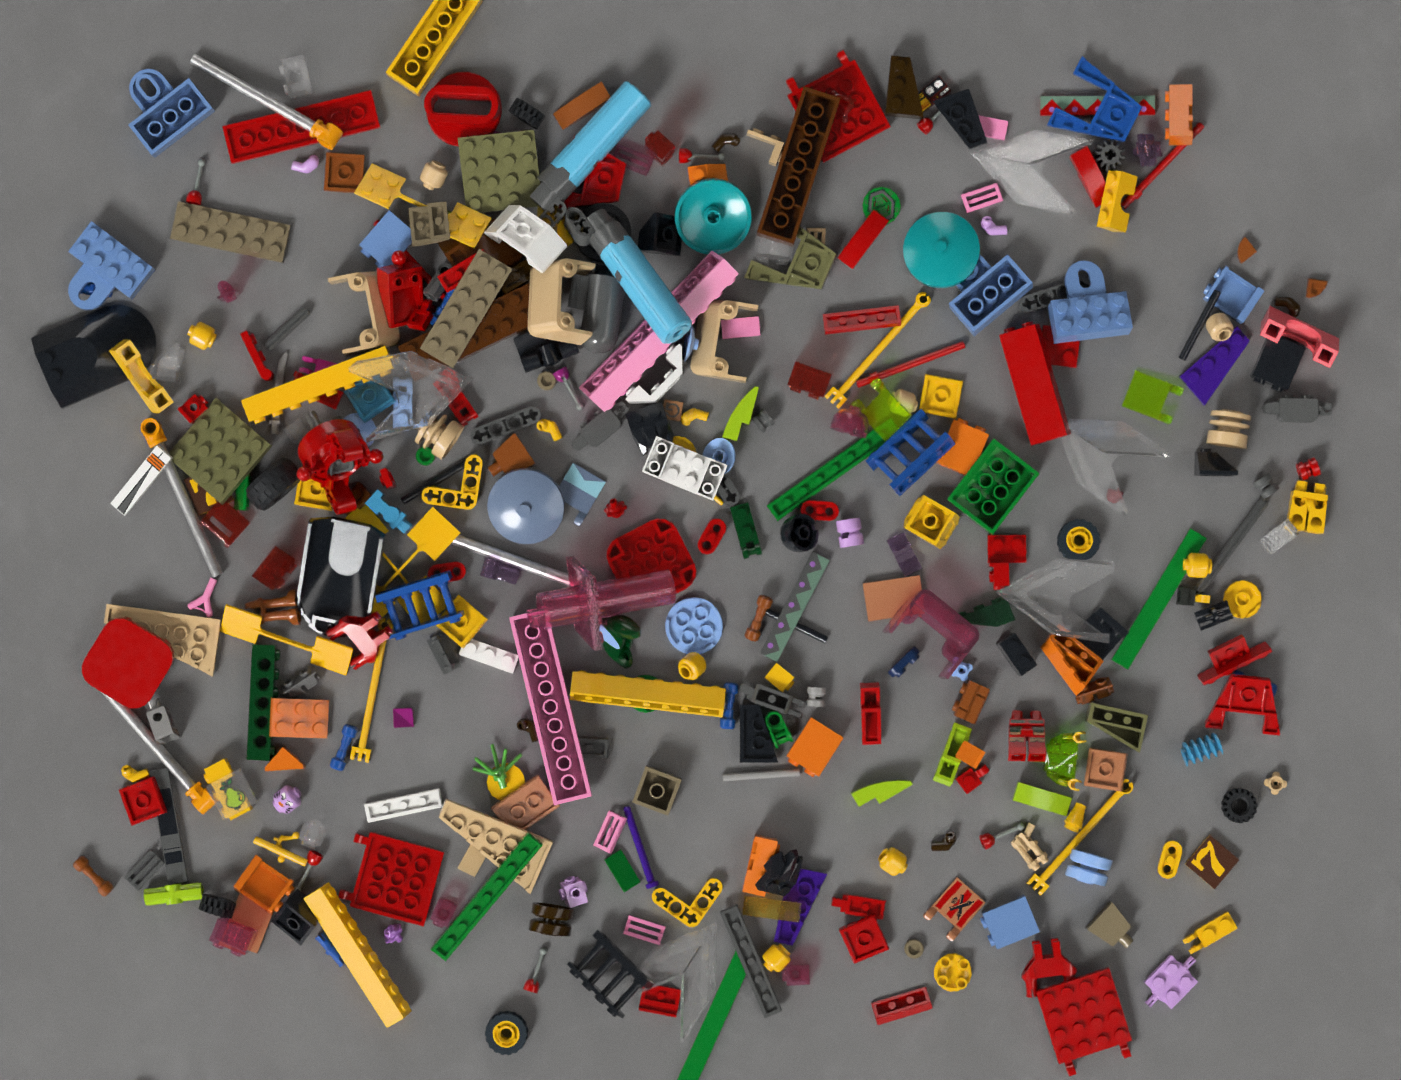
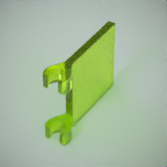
[1122,371,1184,424]
[851,378,912,442]

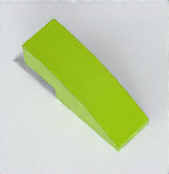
[722,386,759,442]
[932,722,972,787]
[851,780,913,807]
[1012,781,1072,816]

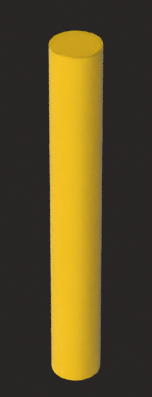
[253,836,308,867]

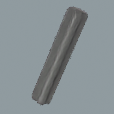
[264,307,311,351]

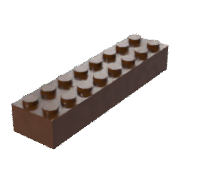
[756,86,840,247]
[398,283,530,382]

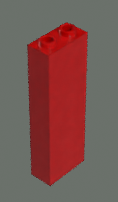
[999,321,1071,446]

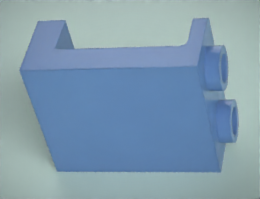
[359,210,412,267]
[1203,266,1264,324]
[980,895,1040,949]

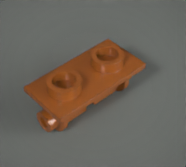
[1075,677,1114,705]

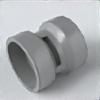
[806,687,826,707]

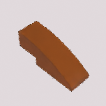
[553,81,611,130]

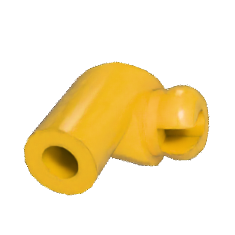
[681,408,709,426]
[121,765,150,782]

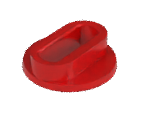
[424,72,502,147]

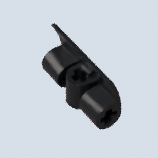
[513,332,579,373]

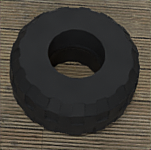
[246,458,300,511]

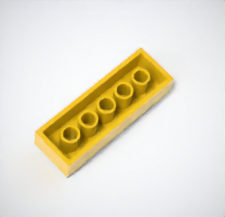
[386,0,483,97]

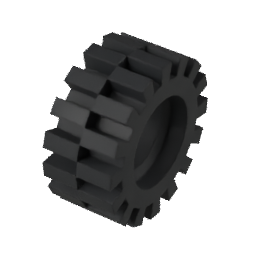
[508,98,546,129]
[1221,788,1258,823]
[199,894,236,919]

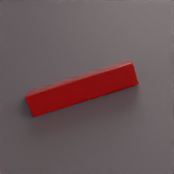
[871,986,932,1025]

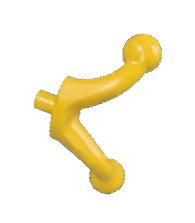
[273,832,300,863]

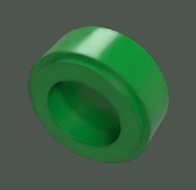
[416,447,435,466]

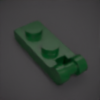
[730,503,762,559]

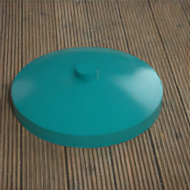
[675,178,752,255]
[903,212,980,288]

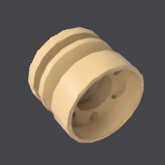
[415,409,464,460]
[1206,409,1251,449]

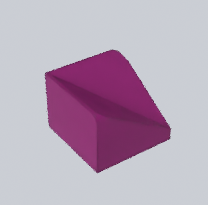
[393,708,414,728]

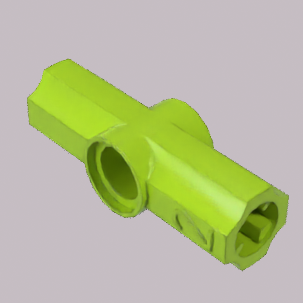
[144,882,204,906]

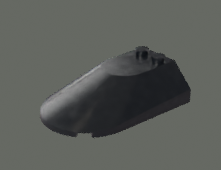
[31,305,156,409]
[297,516,386,638]

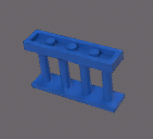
[866,409,955,497]
[375,570,465,640]

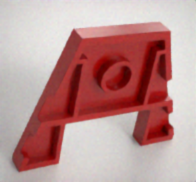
[559,135,627,209]
[1205,674,1280,736]

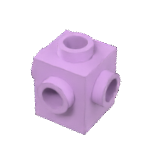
[559,876,588,908]

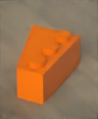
[1165,84,1193,145]
[1040,625,1104,696]
[742,834,780,897]

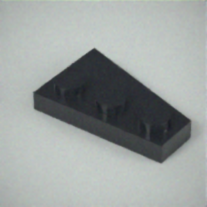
[933,89,988,150]
[740,705,778,763]

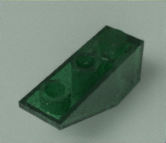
[952,597,1015,627]

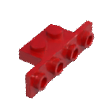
[1197,634,1272,685]

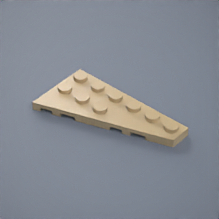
[104,604,221,677]
[439,799,553,894]

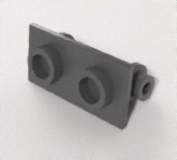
[427,632,461,675]
[281,666,321,699]

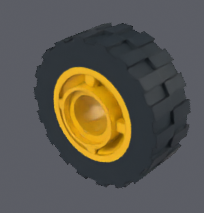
[1057,519,1101,562]
[485,1011,528,1055]

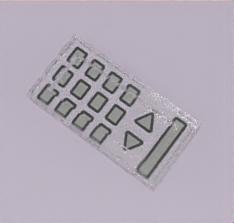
[1259,519,1300,555]

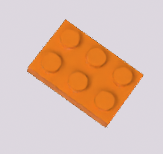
[269,698,329,738]

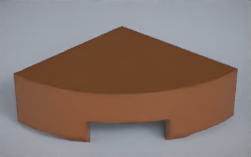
[1237,237,1257,264]
[1305,279,1328,298]

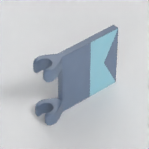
[559,463,606,526]

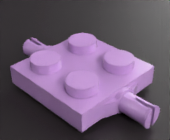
[1143,954,1198,1009]

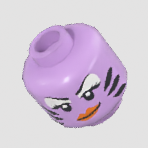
[272,785,302,814]

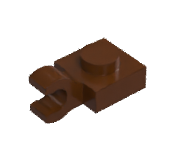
[345,482,372,516]

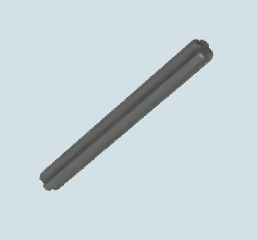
[1194,498,1268,594]

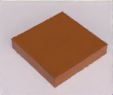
[324,152,365,193]

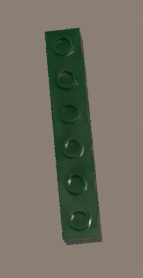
[246,644,280,761]

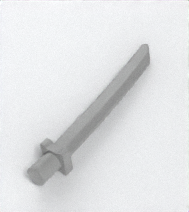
[269,352,288,435]

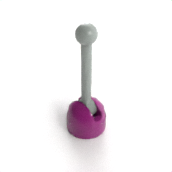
[552,366,584,410]

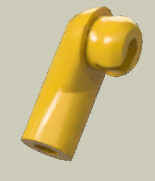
[557,217,574,246]
[536,419,563,442]

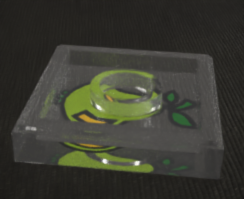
[206,768,258,820]

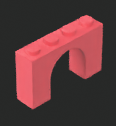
[1260,306,1339,368]

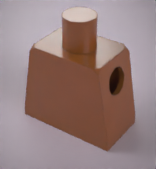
[487,433,536,477]

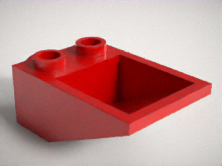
[377,250,423,328]

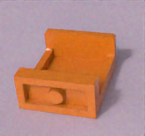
[936,418,989,475]
[786,717,843,777]
[233,855,295,915]

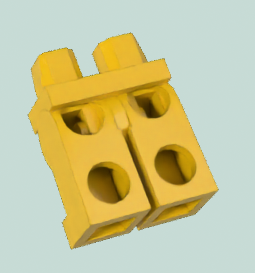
[1284,480,1328,535]

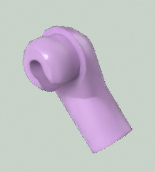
[291,155,319,174]
[981,216,1007,235]

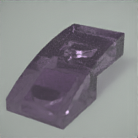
[887,532,922,577]

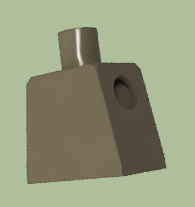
[1085,901,1134,948]

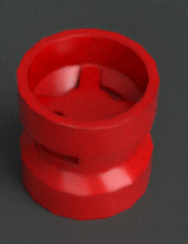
[1296,457,1321,481]

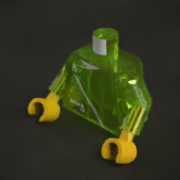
[1033,731,1086,791]

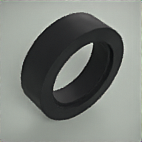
[576,203,632,262]

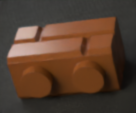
[951,680,990,724]

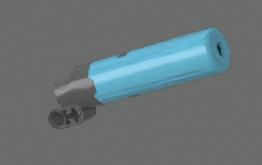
[530,81,652,229]
[564,207,692,344]

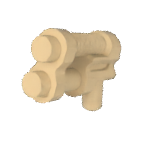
[1011,823,1049,871]

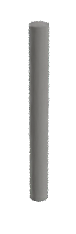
[723,768,800,781]

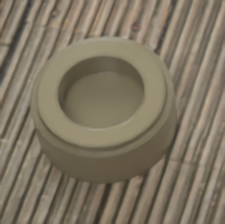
[537,371,557,391]
[904,939,924,959]

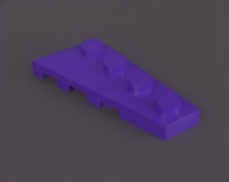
[1179,327,1250,406]
[774,868,827,946]

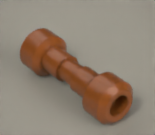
[744,595,773,642]
[73,856,114,897]

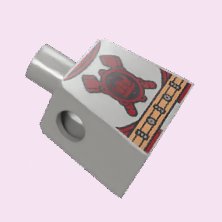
[146,698,181,745]

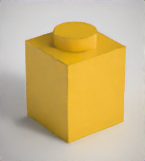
[764,663,795,692]

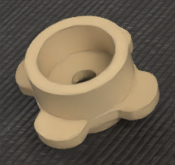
[1264,772,1287,795]

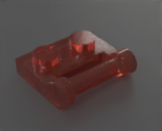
[199,501,250,548]

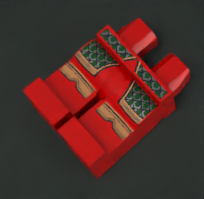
[1008,710,1046,762]

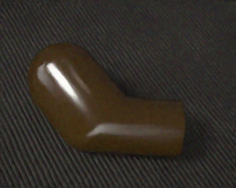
[711,133,740,152]
[1274,297,1301,317]
[517,718,539,742]
[931,831,957,851]

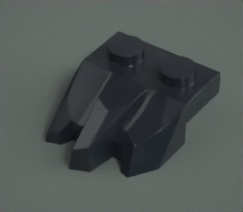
[626,401,674,456]
[755,849,803,896]

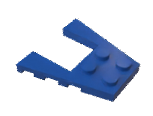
[1047,56,1142,142]

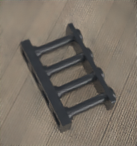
[567,930,655,1018]

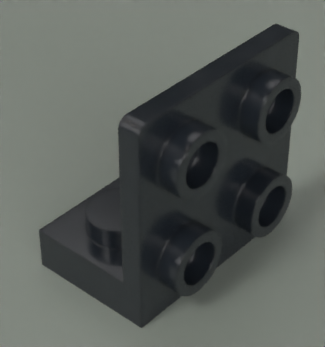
[1073,607,1129,660]

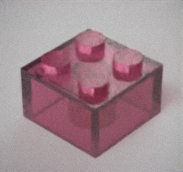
[209,917,258,957]

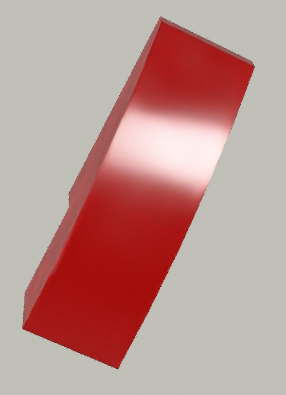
[1069,146,1106,208]
[838,209,889,269]
[860,682,881,745]

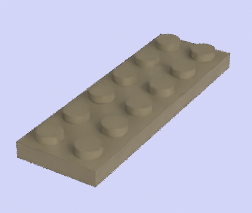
[170,201,291,263]
[420,249,512,368]

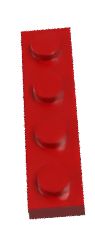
[823,305,901,335]

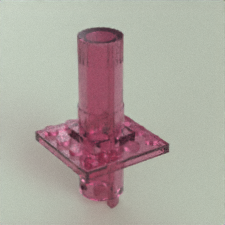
[526,556,676,651]

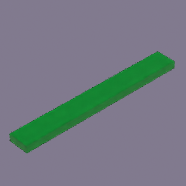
[767,417,900,521]
[1111,528,1207,670]
[431,832,543,961]
[677,951,746,1080]

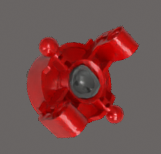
[296,411,384,515]

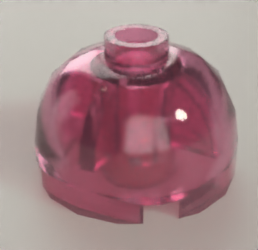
[830,405,869,438]

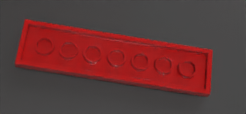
[222,90,381,164]

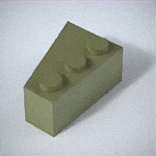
[1085,702,1148,753]

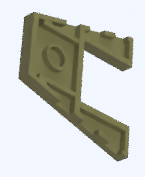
[744,226,837,290]

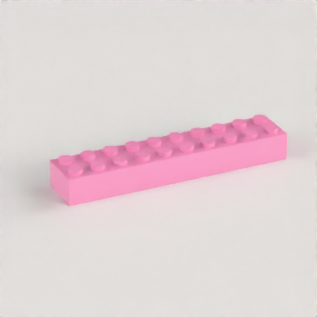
[579,251,739,412]
[509,608,593,805]

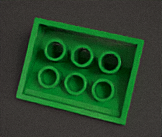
[947,439,1040,535]

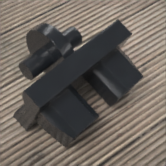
[1194,600,1233,631]

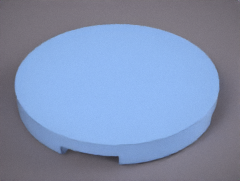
[665,597,723,654]

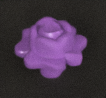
[384,924,403,944]

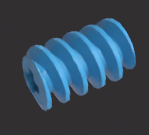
[1180,733,1223,767]

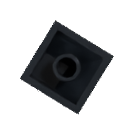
[638,212,682,256]
[1194,449,1238,477]
[271,889,317,946]

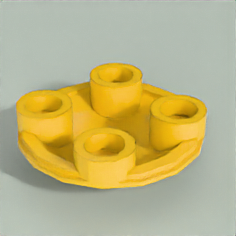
[934,953,972,992]

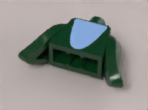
[593,612,641,669]

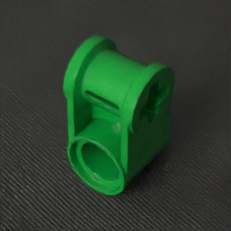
[765,710,793,749]

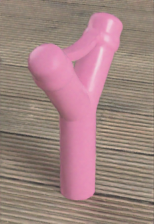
[187,577,217,618]

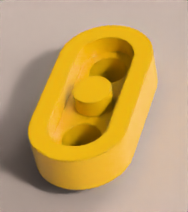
[1157,840,1182,879]

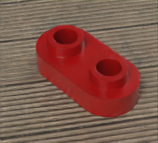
[800,500,839,521]
[698,519,726,555]
[428,561,466,582]

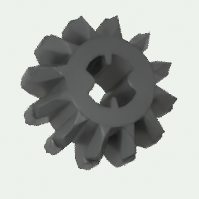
[1093,139,1126,172]

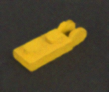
[1182,911,1238,954]

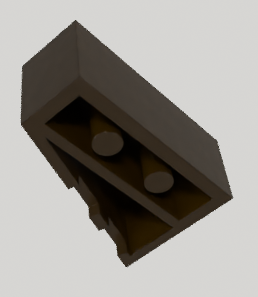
[885,55,924,119]

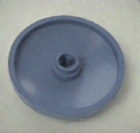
[487,468,565,544]

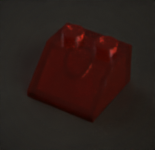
[787,361,832,400]
[252,546,298,591]

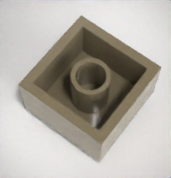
[632,766,682,816]

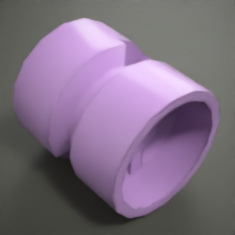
[836,518,864,548]

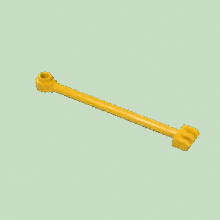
[824,292,931,409]
[350,618,393,763]
[1026,779,1133,896]

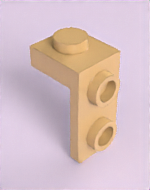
[747,128,784,166]

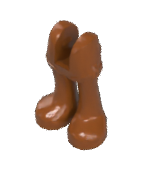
[245,589,301,625]

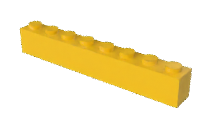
[241,346,395,424]
[569,670,726,717]
[303,882,412,1028]

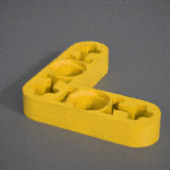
[421,454,482,510]
[652,878,722,927]

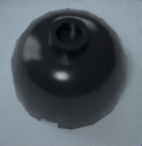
[780,513,819,552]

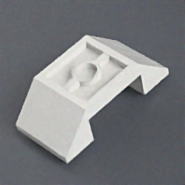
[484,205,567,274]
[626,344,683,404]
[642,436,728,501]

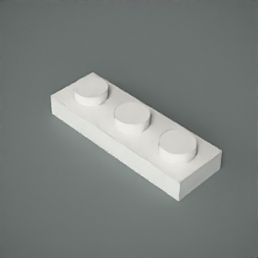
[459,639,519,674]

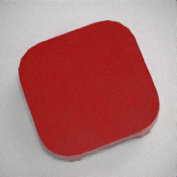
[606,518,696,608]
[82,616,175,708]

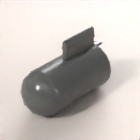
[567,264,625,353]

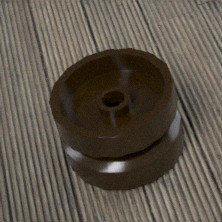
[529,902,575,936]

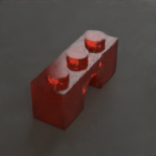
[645,130,675,167]

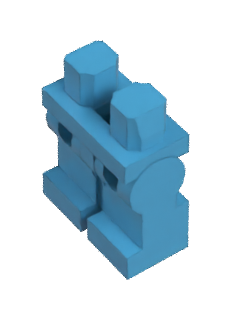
[365,489,413,534]

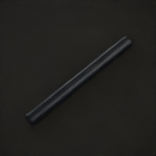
[1178,290,1221,361]
[401,459,469,505]
[756,608,828,644]

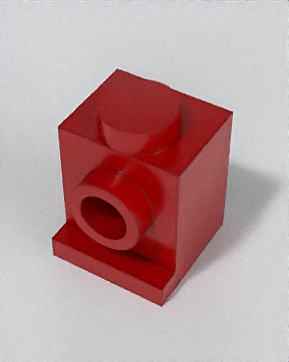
[177,394,209,424]
[988,563,1009,590]

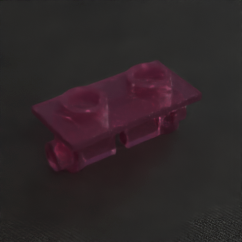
[217,281,240,303]

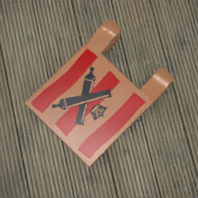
[923,877,986,941]

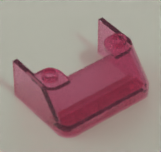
[883,590,979,679]

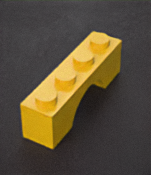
[109,339,174,414]

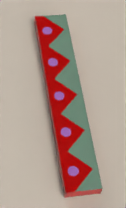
[1040,96,1155,116]

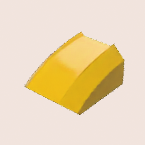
[904,495,960,549]

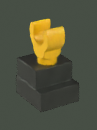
[1176,587,1211,606]

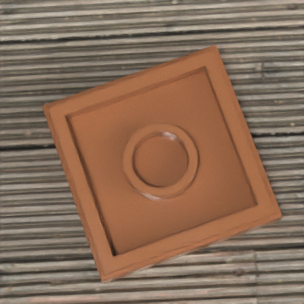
[1084,748,1128,792]

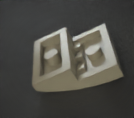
[408,202,450,247]

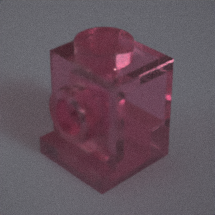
[430,897,458,928]
[782,963,810,986]

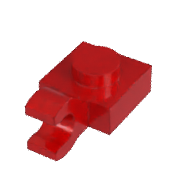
[406,299,437,331]
[955,764,990,794]

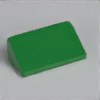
[234,473,251,511]
[604,849,641,893]

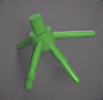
[473,744,522,789]

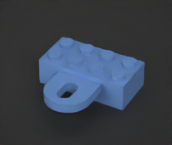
[128,69,215,158]
[68,221,155,310]
[949,254,1033,337]
[1048,261,1133,344]

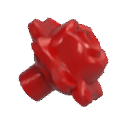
[604,498,627,518]

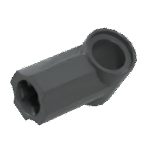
[423,263,452,302]

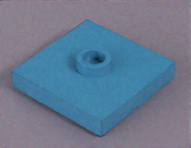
[344,374,396,423]

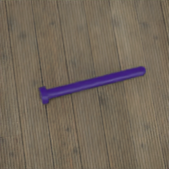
[623,806,659,889]

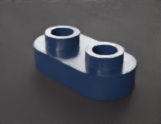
[887,646,920,678]

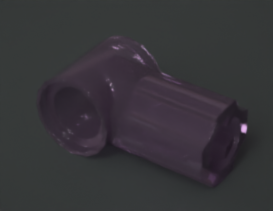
[480,557,521,585]

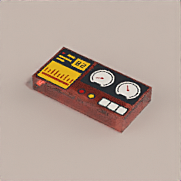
[918,76,951,113]

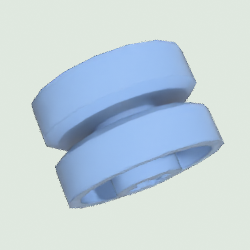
[1065,849,1113,886]

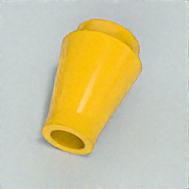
[1064,802,1086,833]

